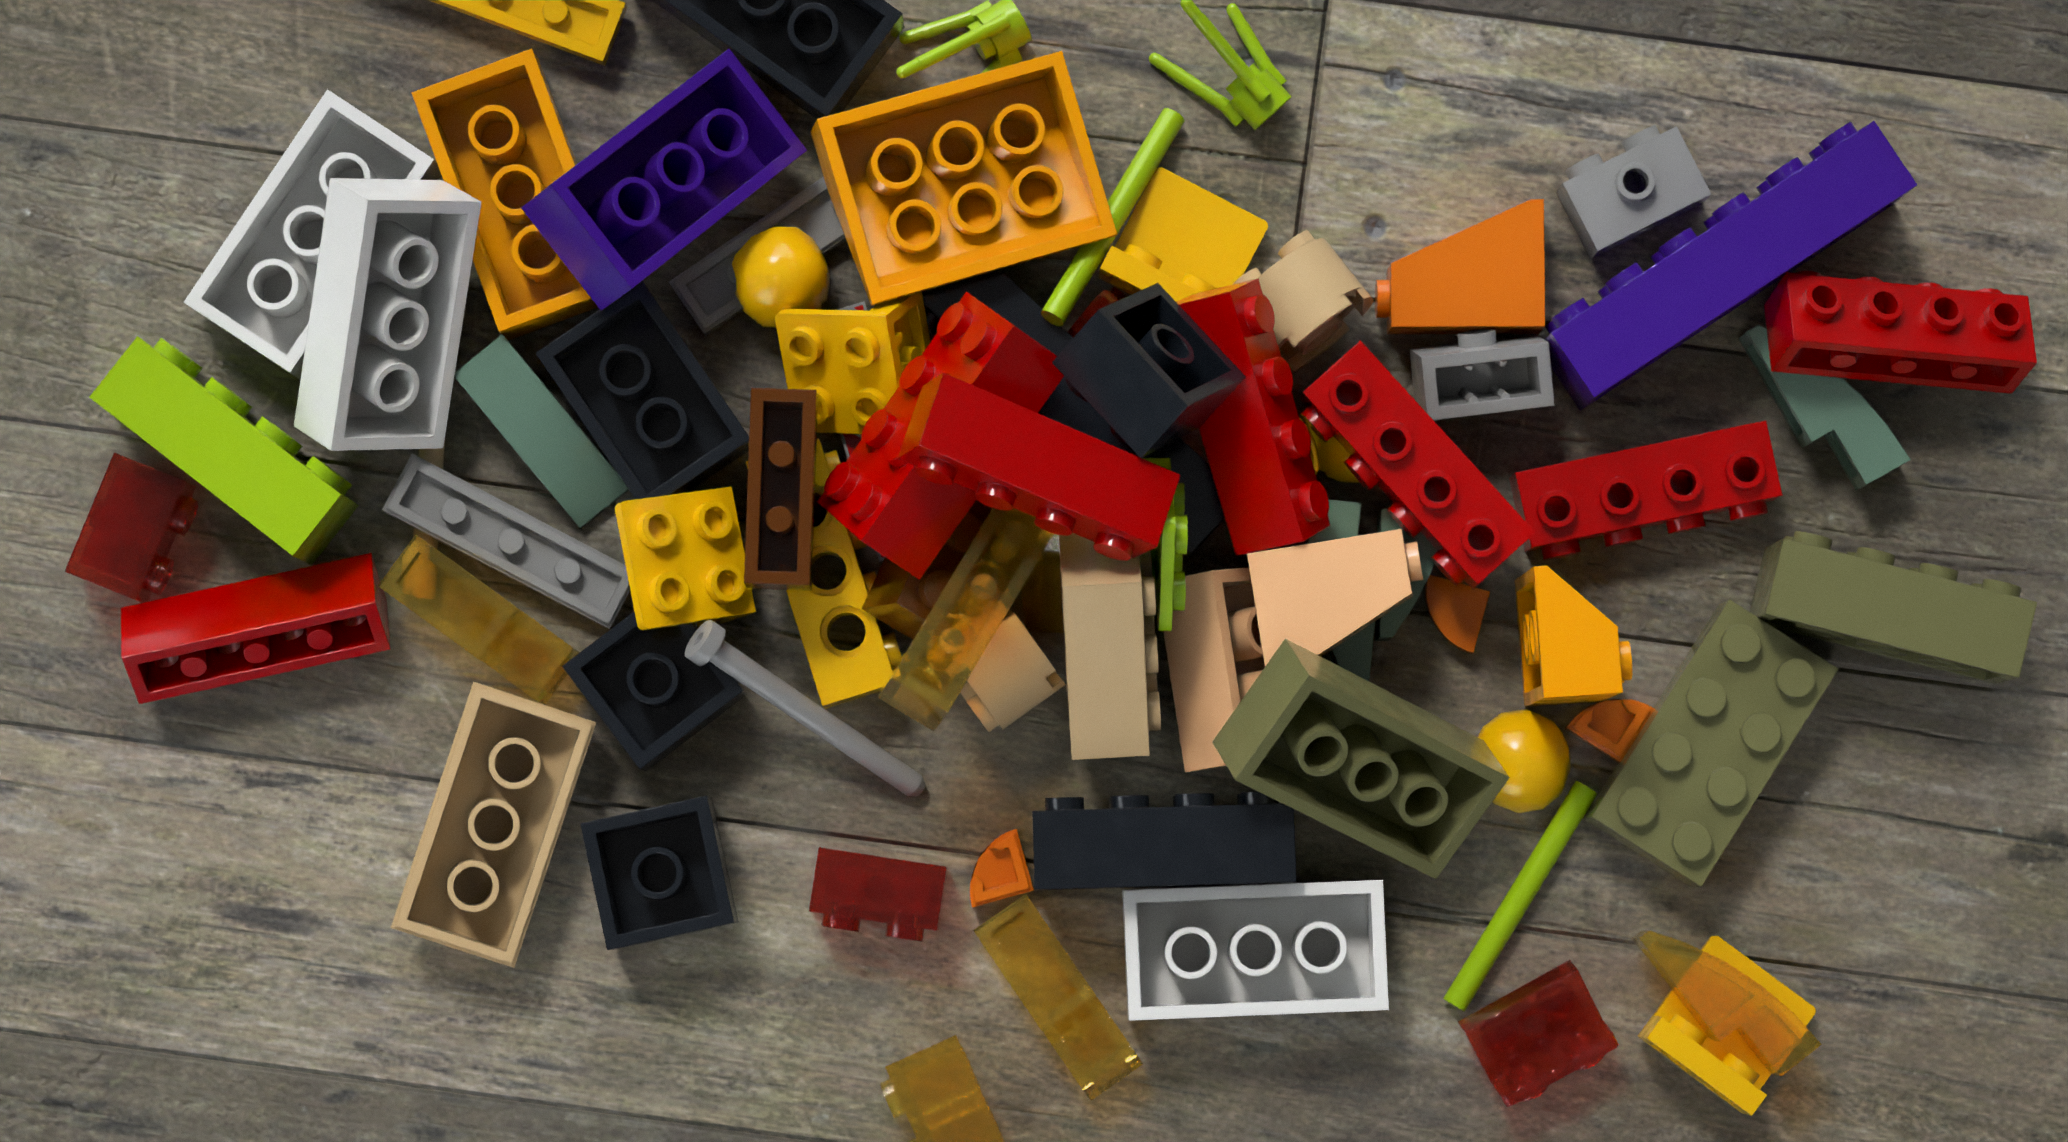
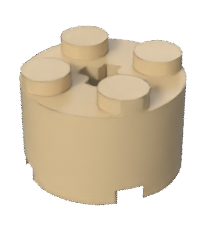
[1232,230,1373,372]
[921,581,1065,732]

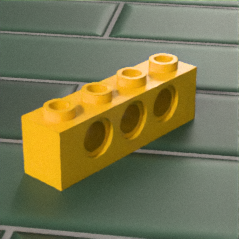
[745,438,905,709]

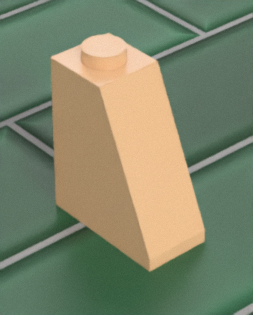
[1247,529,1423,666]

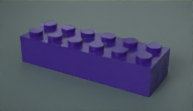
[1545,121,1917,411]

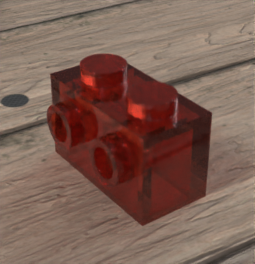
[64,453,198,603]
[809,847,948,942]

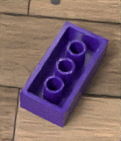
[521,49,807,311]

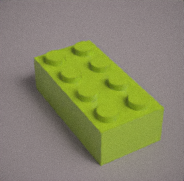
[89,336,359,565]

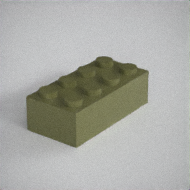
[1749,531,2037,684]
[1584,599,1838,887]
[1212,639,1510,879]

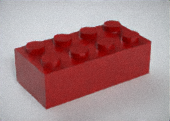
[817,291,1064,580]

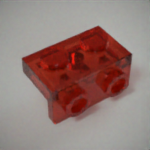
[1458,960,1619,1107]

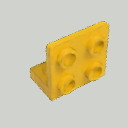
[1099,167,1268,302]
[775,291,930,434]
[615,486,756,630]
[1638,936,1816,1116]

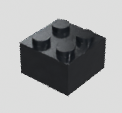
[1052,283,1246,458]
[562,612,747,771]
[580,796,739,950]

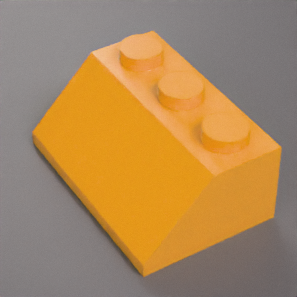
[1515,565,1632,707]

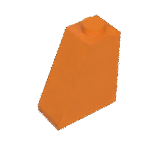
[1375,199,1545,334]

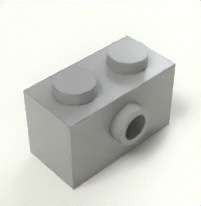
[1556,125,1711,259]
[1409,329,1555,420]

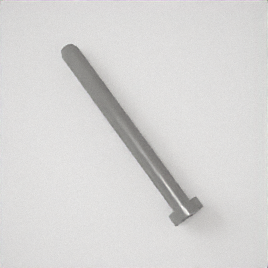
[685,619,926,797]

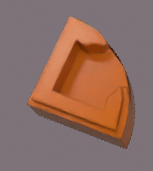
[1425,575,1490,654]
[1564,699,1655,763]
[970,829,1034,908]

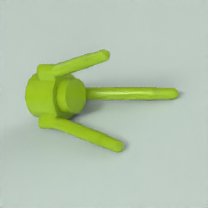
[896,0,1032,78]
[1149,0,1292,130]

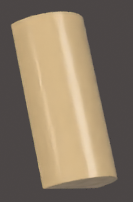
[391,682,596,968]

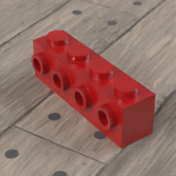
[1764,271,2037,394]
[1177,278,1330,556]
[1300,340,1536,589]
[898,373,1180,561]
[1509,420,1783,560]
[121,553,391,704]

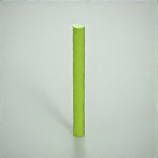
[1041,108,1185,326]
[1443,781,1597,1012]

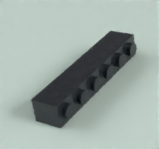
[922,269,1225,558]

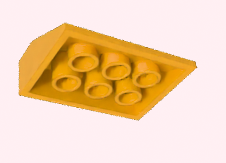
[810,51,1117,306]

